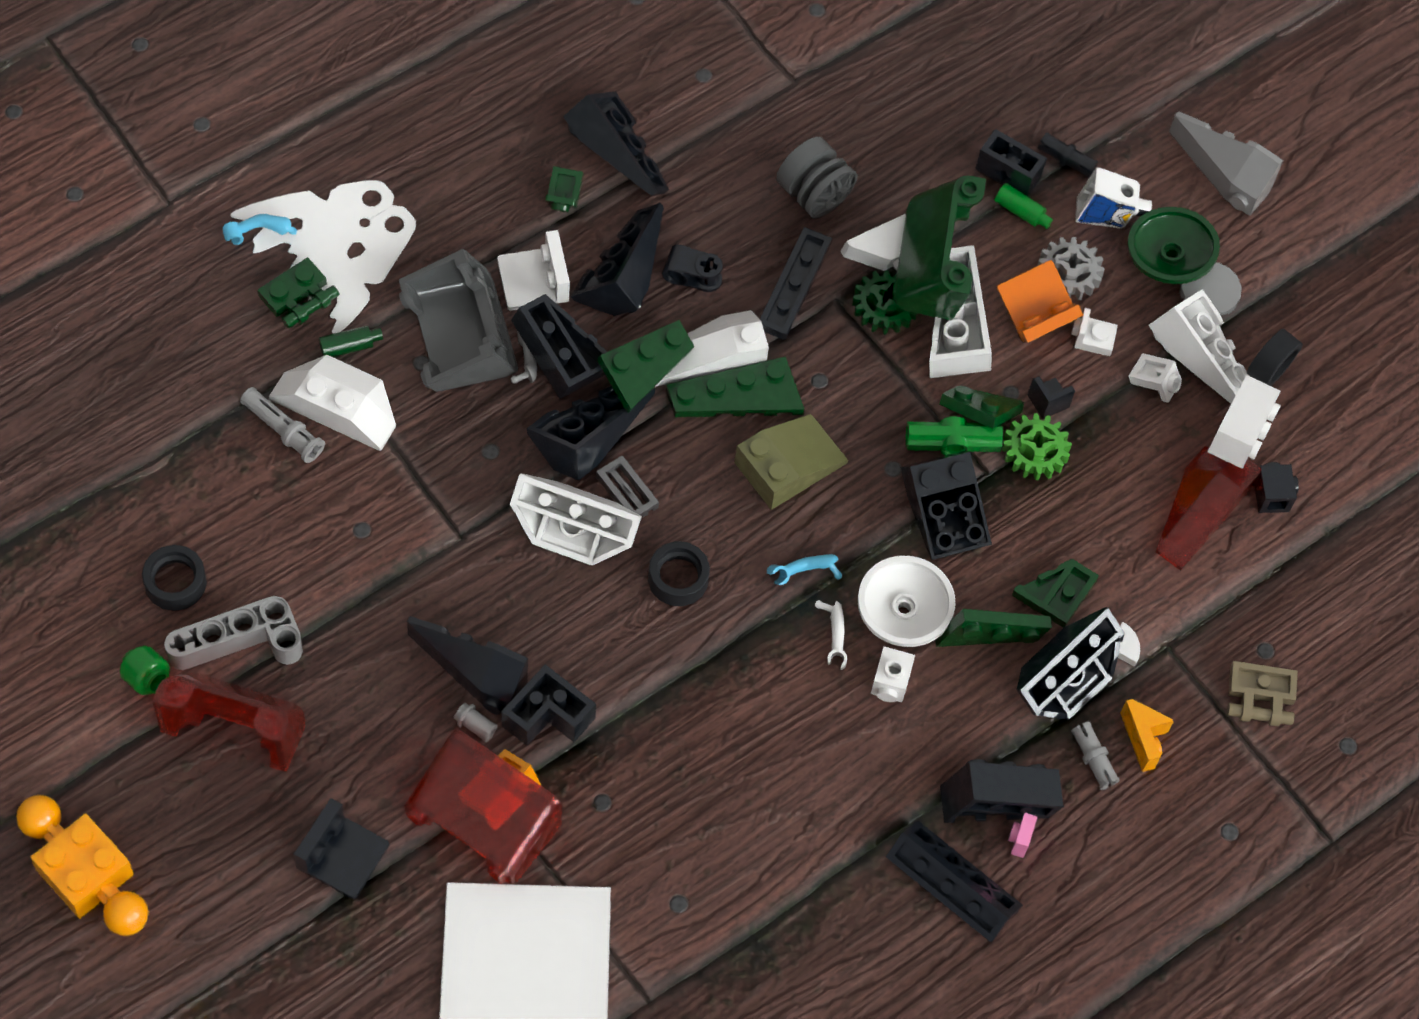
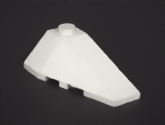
[1148,289,1247,404]
[655,310,769,387]

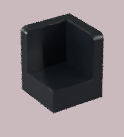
[1027,376,1075,419]

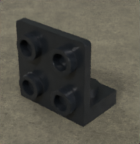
[294,798,390,899]

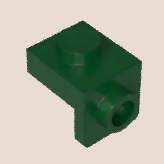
[545,166,584,212]

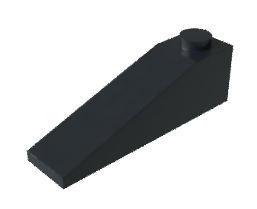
[563,91,669,196]
[571,202,664,316]
[527,386,655,481]
[407,616,528,715]

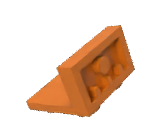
[997,260,1084,343]

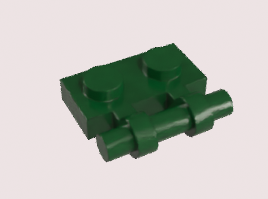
[257,257,340,329]

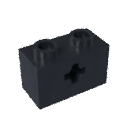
[975,129,1047,196]

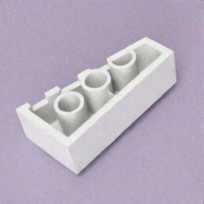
[929,245,992,378]

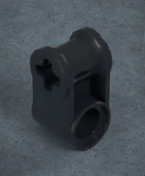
[662,244,723,292]

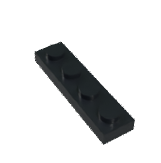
[760,227,832,340]

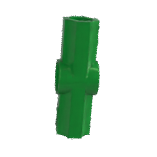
[905,416,1003,456]

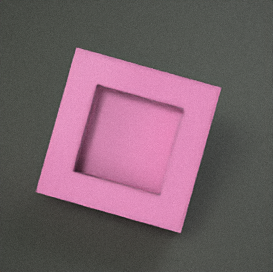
[1008,813,1037,858]

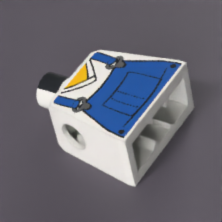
[1075,167,1152,228]

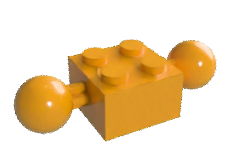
[16,795,148,936]

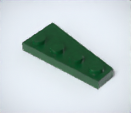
[666,356,805,417]

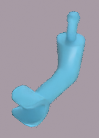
[223,214,297,245]
[767,554,842,585]

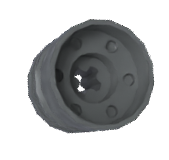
[776,137,858,218]

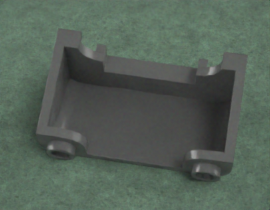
[399,249,518,392]

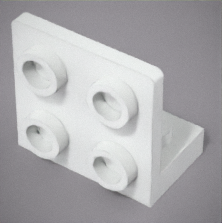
[497,230,570,311]

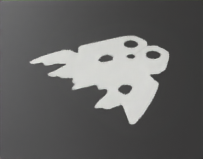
[231,180,416,334]

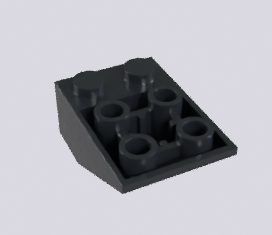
[900,452,992,560]

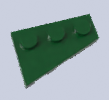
[597,320,695,413]
[935,609,1052,647]

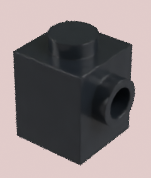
[1253,462,1299,513]

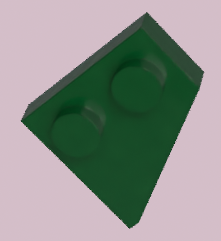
[939,386,1024,429]
[1012,559,1099,628]

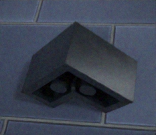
[502,664,596,746]

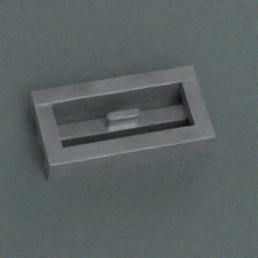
[596,456,659,517]

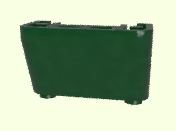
[894,175,986,321]

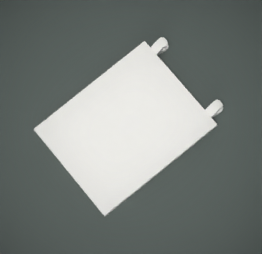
[440,883,611,1019]

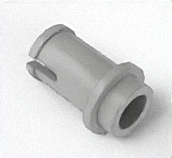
[454,703,498,742]

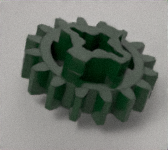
[852,270,917,335]

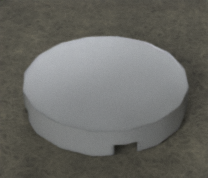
[1180,262,1242,316]

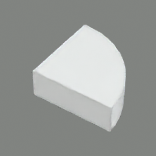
[1118,622,1140,667]

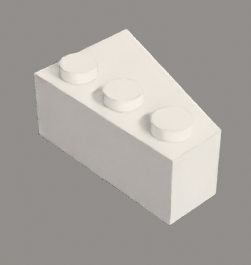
[1208,375,1281,469]

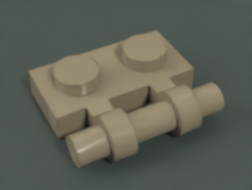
[1227,661,1298,727]

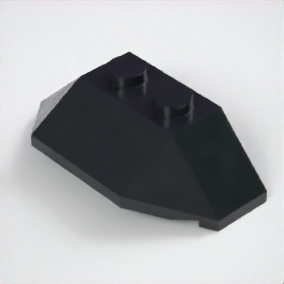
[1017,607,1125,720]

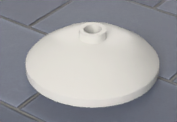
[858,556,955,647]

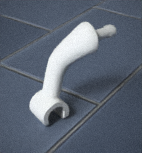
[815,600,847,670]

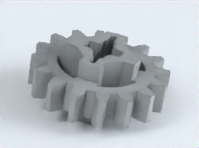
[1037,237,1105,300]

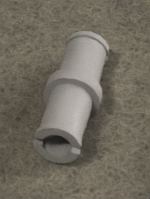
[1071,721,1120,790]

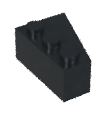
[511,294,607,399]
[940,759,1064,823]

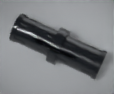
[1037,132,1099,178]

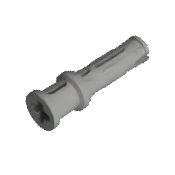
[240,387,325,463]

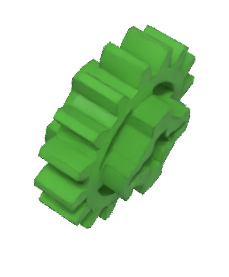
[1002,413,1072,480]

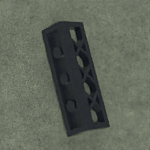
[886,821,1023,942]

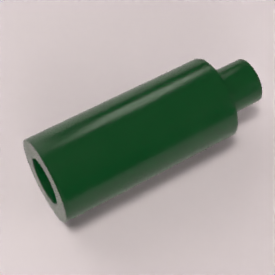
[319,325,383,357]

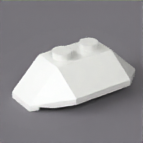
[840,214,906,271]
[269,355,396,451]
[510,473,642,566]

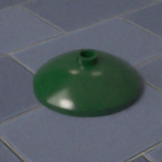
[1127,207,1220,284]

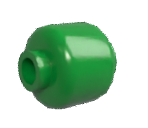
[120,646,170,695]

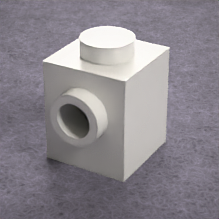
[871,646,915,702]

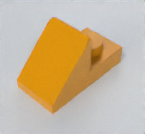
[1120,699,1174,772]

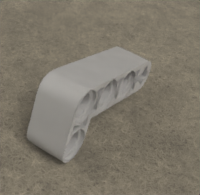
[164,596,303,670]

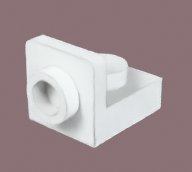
[1071,308,1118,356]
[1129,353,1182,403]

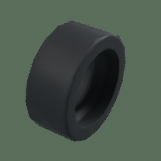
[1247,329,1303,386]
[648,541,710,607]
[142,545,207,611]

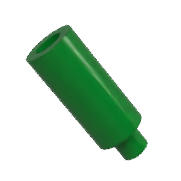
[994,183,1053,229]

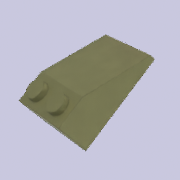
[734,414,848,510]

